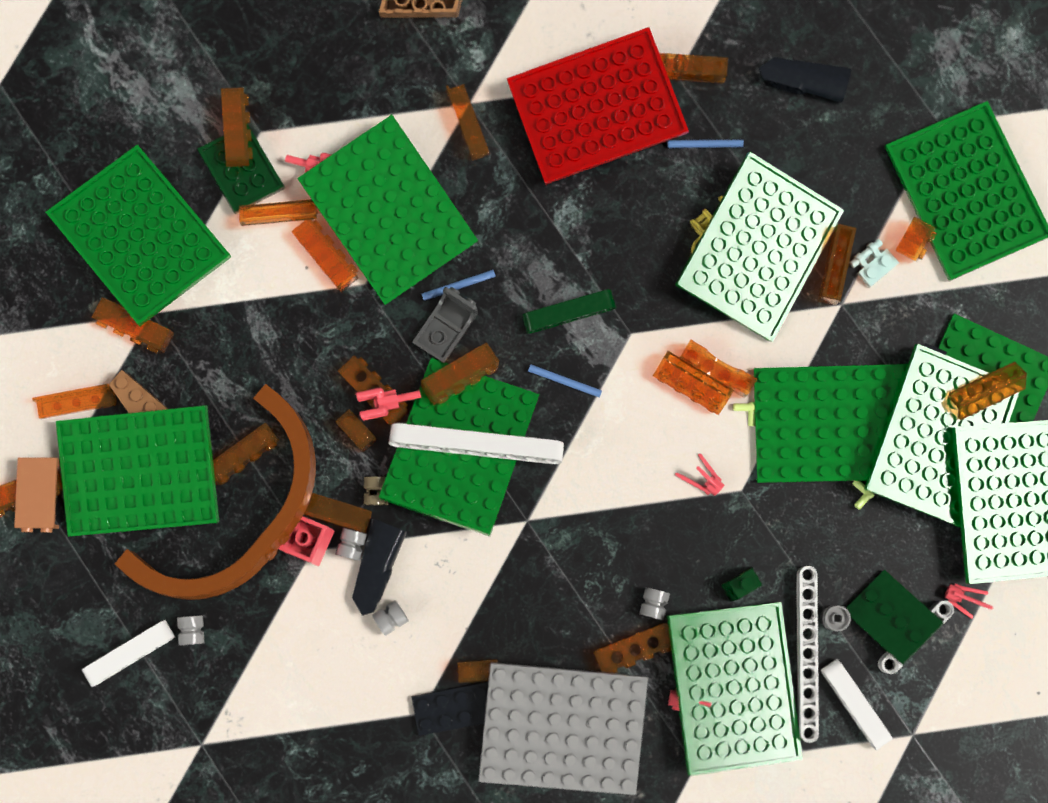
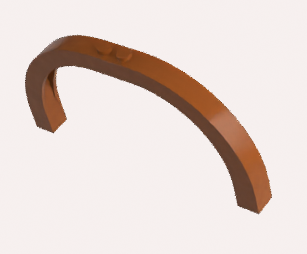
[115,384,316,600]

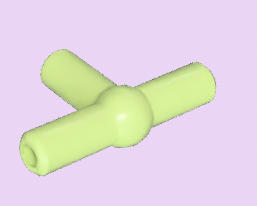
[733,402,755,426]
[852,481,874,510]

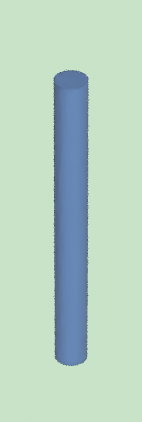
[668,140,743,148]
[422,270,496,301]
[528,364,602,398]

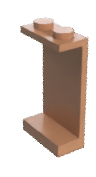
[14,457,60,533]

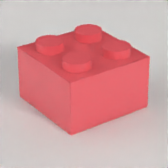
[278,516,334,567]

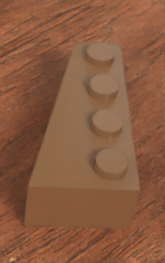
[379,0,462,18]
[109,370,168,413]

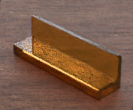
[446,84,490,161]
[239,199,318,226]
[949,362,1027,420]
[32,384,117,419]
[304,493,372,534]

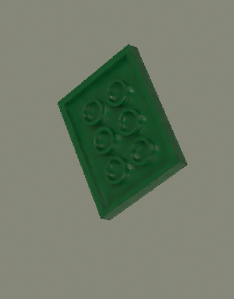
[197,124,285,214]
[846,570,944,666]

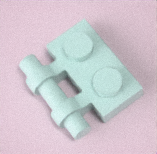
[849,239,899,288]

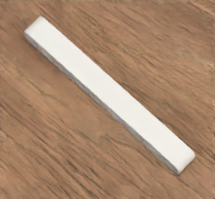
[389,423,564,464]
[796,566,819,743]

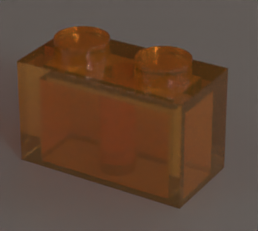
[895,217,937,262]
[335,409,377,452]
[458,659,498,683]

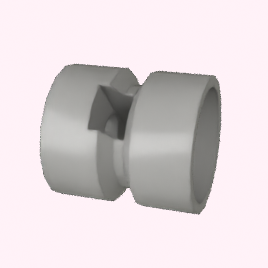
[335,528,367,561]
[639,588,670,620]
[372,600,409,636]
[820,606,851,631]
[177,616,205,645]

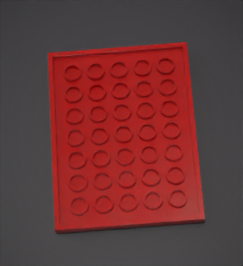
[507,27,689,185]

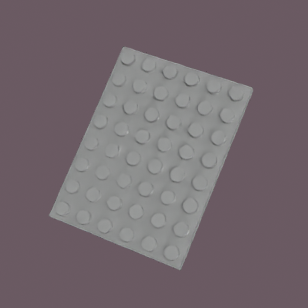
[479,662,648,795]

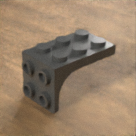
[412,287,478,363]

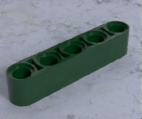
[522,289,617,334]

